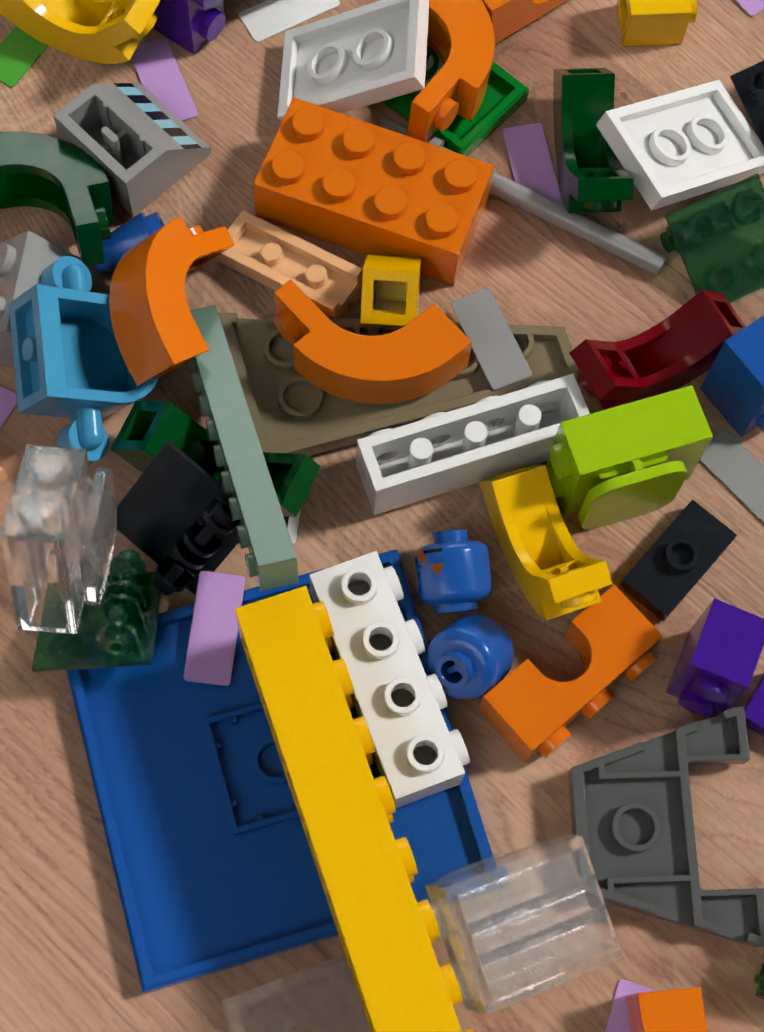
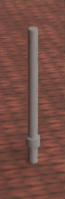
[380,119,667,276]

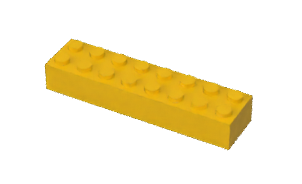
[235,586,474,1032]

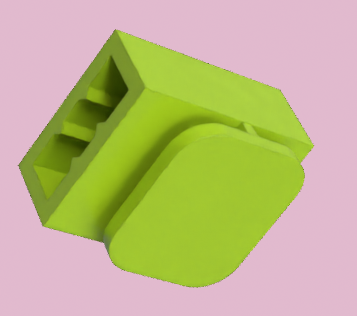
[546,385,713,529]

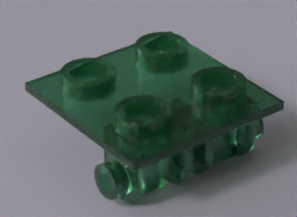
[660,173,764,303]
[32,549,161,672]

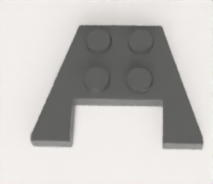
[568,707,764,948]

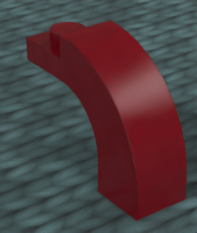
[569,290,746,410]

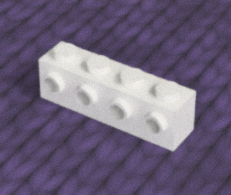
[356,374,590,515]
[309,551,470,808]

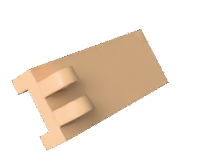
[215,210,363,318]

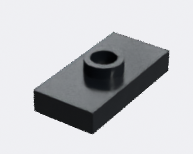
[619,500,737,622]

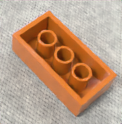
[253,97,494,286]

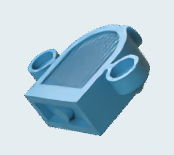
[8,256,160,467]

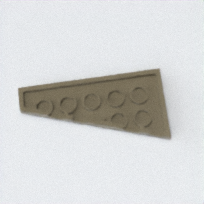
[218,312,579,456]

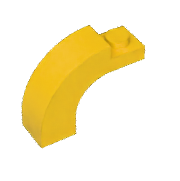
[0,0,161,64]
[479,464,613,620]

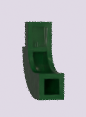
[553,68,634,213]
[0,131,115,267]
[110,401,321,517]

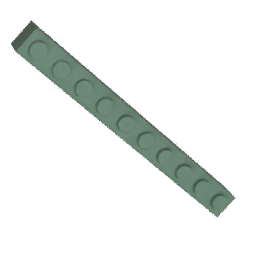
[187,305,299,591]

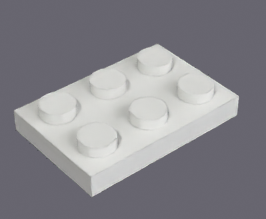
[277,0,429,122]
[596,80,764,211]

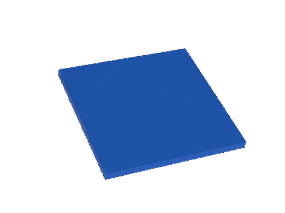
[59,549,502,994]

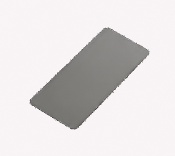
[451,288,532,390]
[700,429,764,523]

